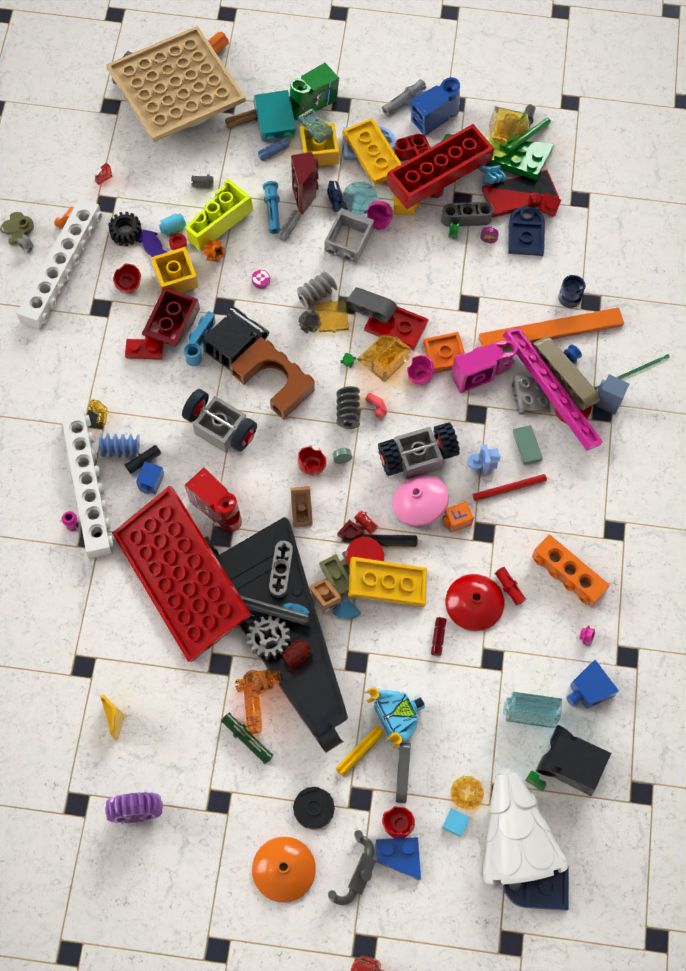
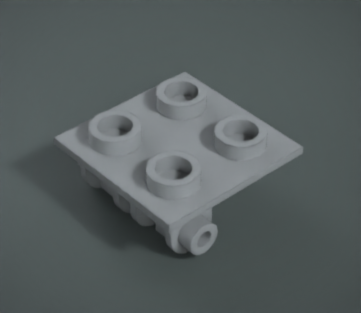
[512,375,551,415]

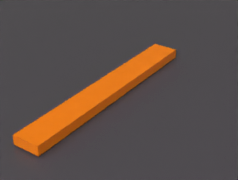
[479,307,624,348]

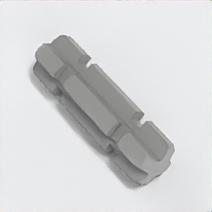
[278,210,301,241]

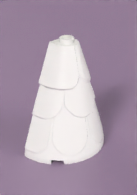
[482,768,568,885]

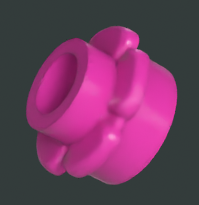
[579,625,595,645]

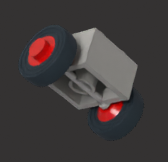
[182,389,257,453]

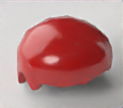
[113,263,141,293]
[298,445,326,476]
[382,806,415,839]

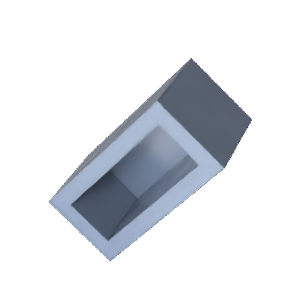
[595,374,630,415]

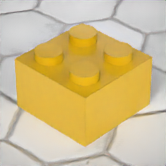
[300,123,339,166]
[151,247,198,293]

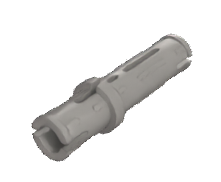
[381,79,426,116]

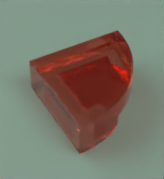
[95,162,113,185]

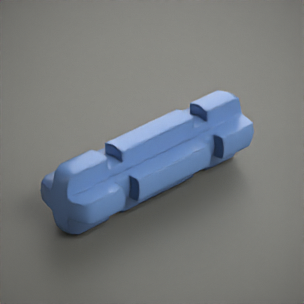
[258,138,290,160]

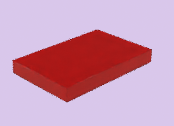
[364,306,429,351]

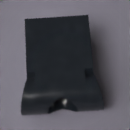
[203,306,270,370]
[536,725,612,796]

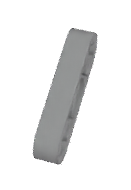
[269,541,293,598]

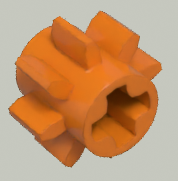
[202,240,225,262]

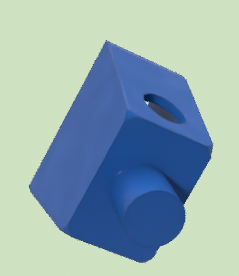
[566,660,619,709]

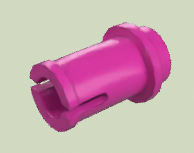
[61,511,79,531]

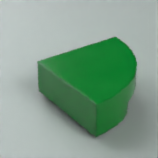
[525,770,547,792]

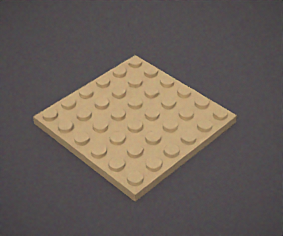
[106,26,246,142]

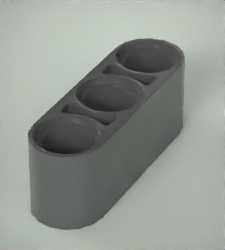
[441,202,494,227]
[345,287,398,323]

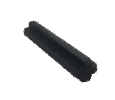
[360,534,418,547]

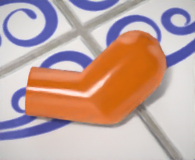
[54,207,74,229]

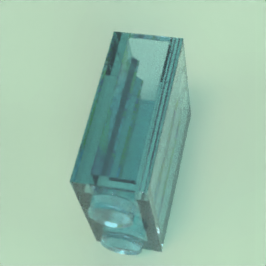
[503,691,562,728]

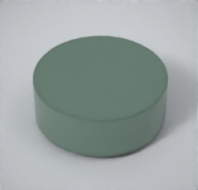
[332,448,352,464]

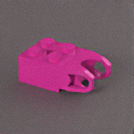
[451,340,518,393]

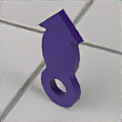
[138,229,167,257]

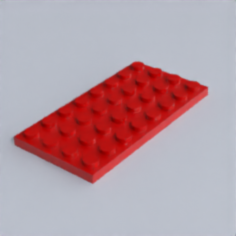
[112,486,251,662]

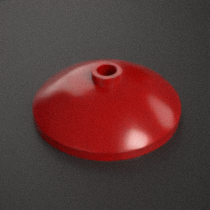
[445,574,505,631]

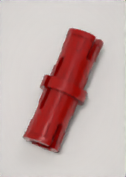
[494,566,526,606]

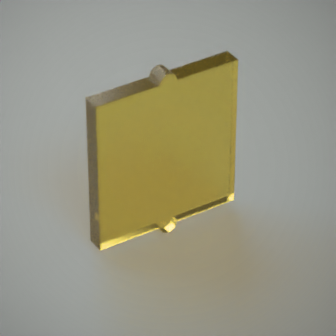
[316,300,349,333]

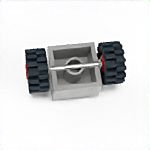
[378,422,460,479]

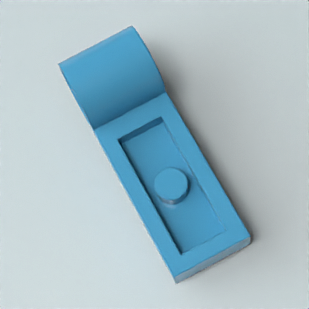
[184,311,216,366]

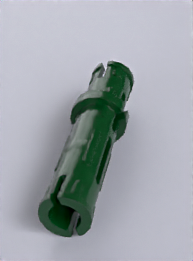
[221,712,274,764]

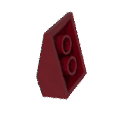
[142,287,200,347]

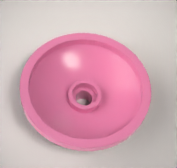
[392,475,449,526]

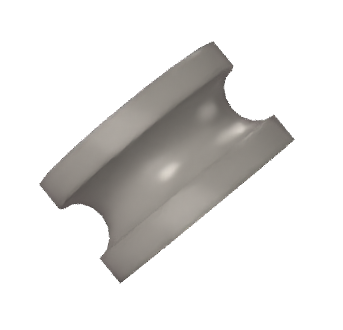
[16,234,34,253]

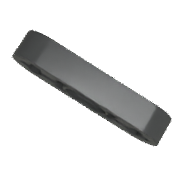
[396,743,411,803]

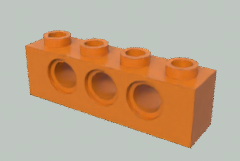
[532,534,610,607]

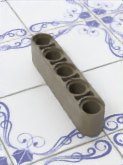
[532,336,600,411]

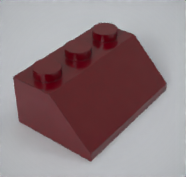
[291,152,319,215]

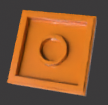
[423,332,465,373]

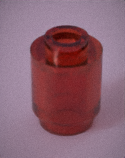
[281,639,311,668]

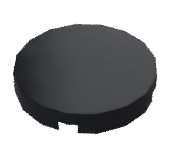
[293,787,335,830]

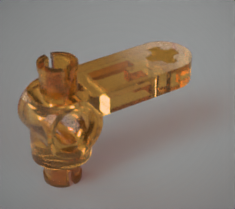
[235,669,281,734]

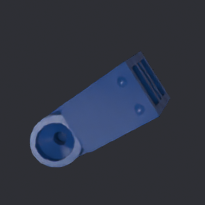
[410,77,460,136]

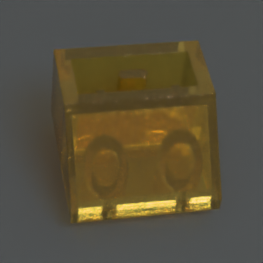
[357,335,411,383]

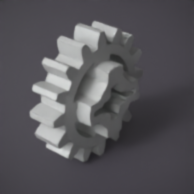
[247,616,291,660]

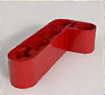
[394,134,444,198]

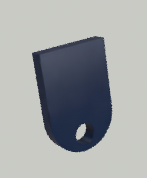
[508,206,545,256]
[504,866,569,911]

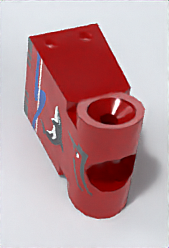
[184,467,242,532]

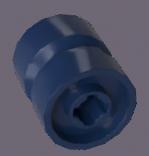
[558,275,586,308]

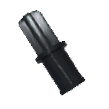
[124,445,161,474]

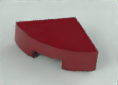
[337,519,364,540]

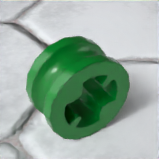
[448,222,460,239]

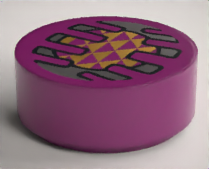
[480,227,499,243]

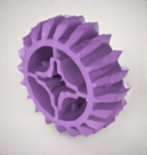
[105,792,163,824]

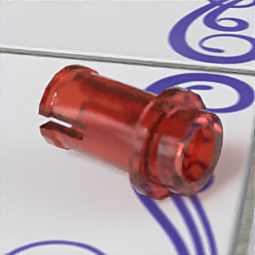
[354,510,379,534]

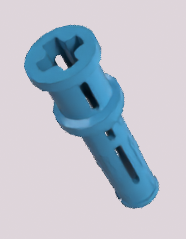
[263,181,281,234]

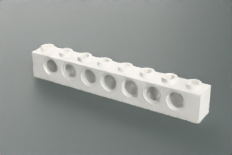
[17,198,102,329]
[61,409,114,559]

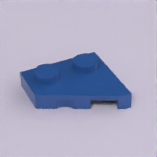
[376,837,421,880]

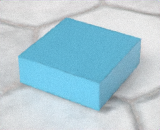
[442,808,470,837]

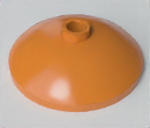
[252,837,316,902]

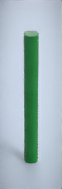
[505,117,551,153]

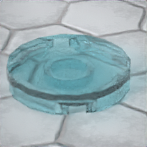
[343,182,377,214]

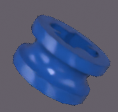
[563,345,582,363]

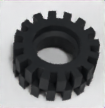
[108,211,142,246]

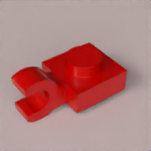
[528,192,561,217]

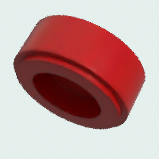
[169,234,187,250]

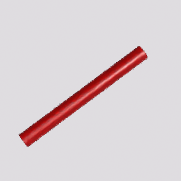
[472,474,547,501]

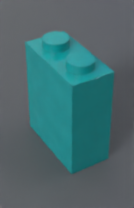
[253,90,296,141]

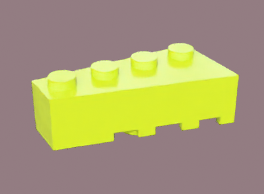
[186,178,253,251]

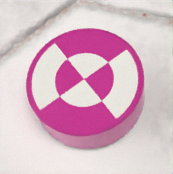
[252,270,270,288]

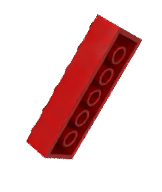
[386,124,494,209]

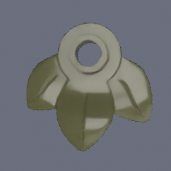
[0,212,34,244]

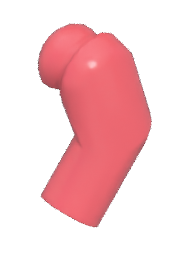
[365,393,387,418]

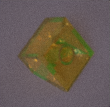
[489,106,530,143]

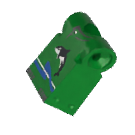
[289,63,339,120]

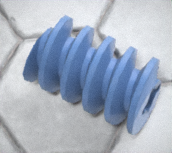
[99,433,140,458]

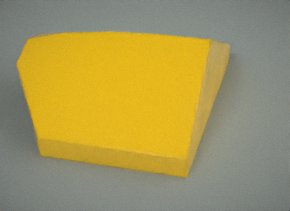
[100,694,125,741]

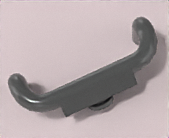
[328,830,376,905]

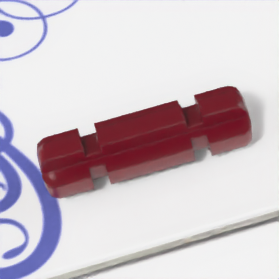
[431,617,447,656]

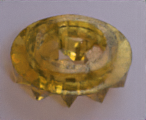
[451,775,484,809]

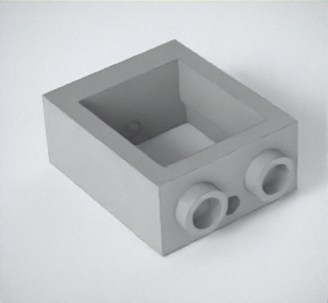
[324,208,374,263]

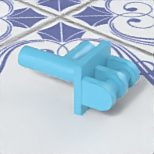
[478,165,506,185]

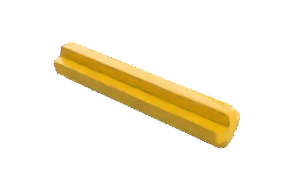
[336,726,384,776]

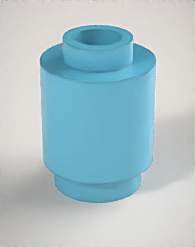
[159,213,187,236]

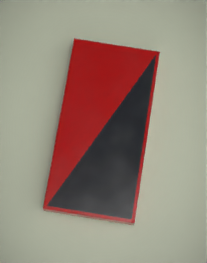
[481,170,559,217]

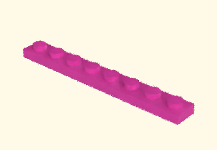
[503,327,603,451]

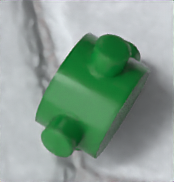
[340,353,356,368]

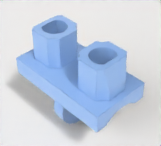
[468,445,500,476]

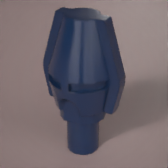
[327,180,342,212]

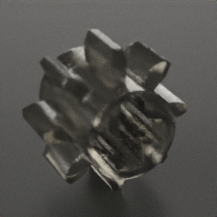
[298,310,321,334]

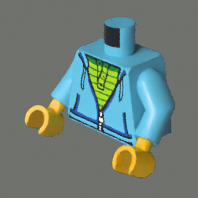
[364,687,425,749]

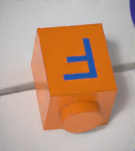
[442,501,474,532]

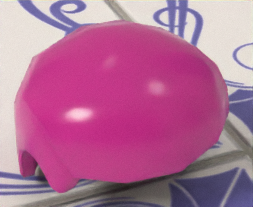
[366,200,393,230]
[407,355,435,385]

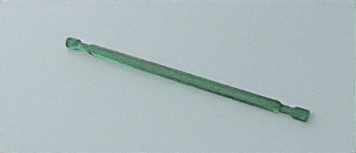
[594,354,670,390]

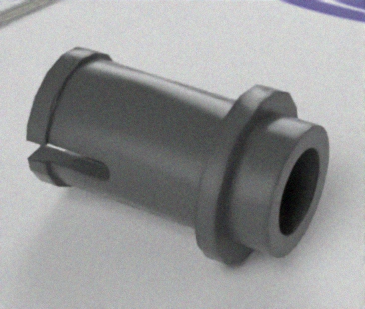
[191,174,214,188]

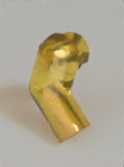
[88,399,108,426]

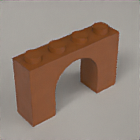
[230,337,315,420]

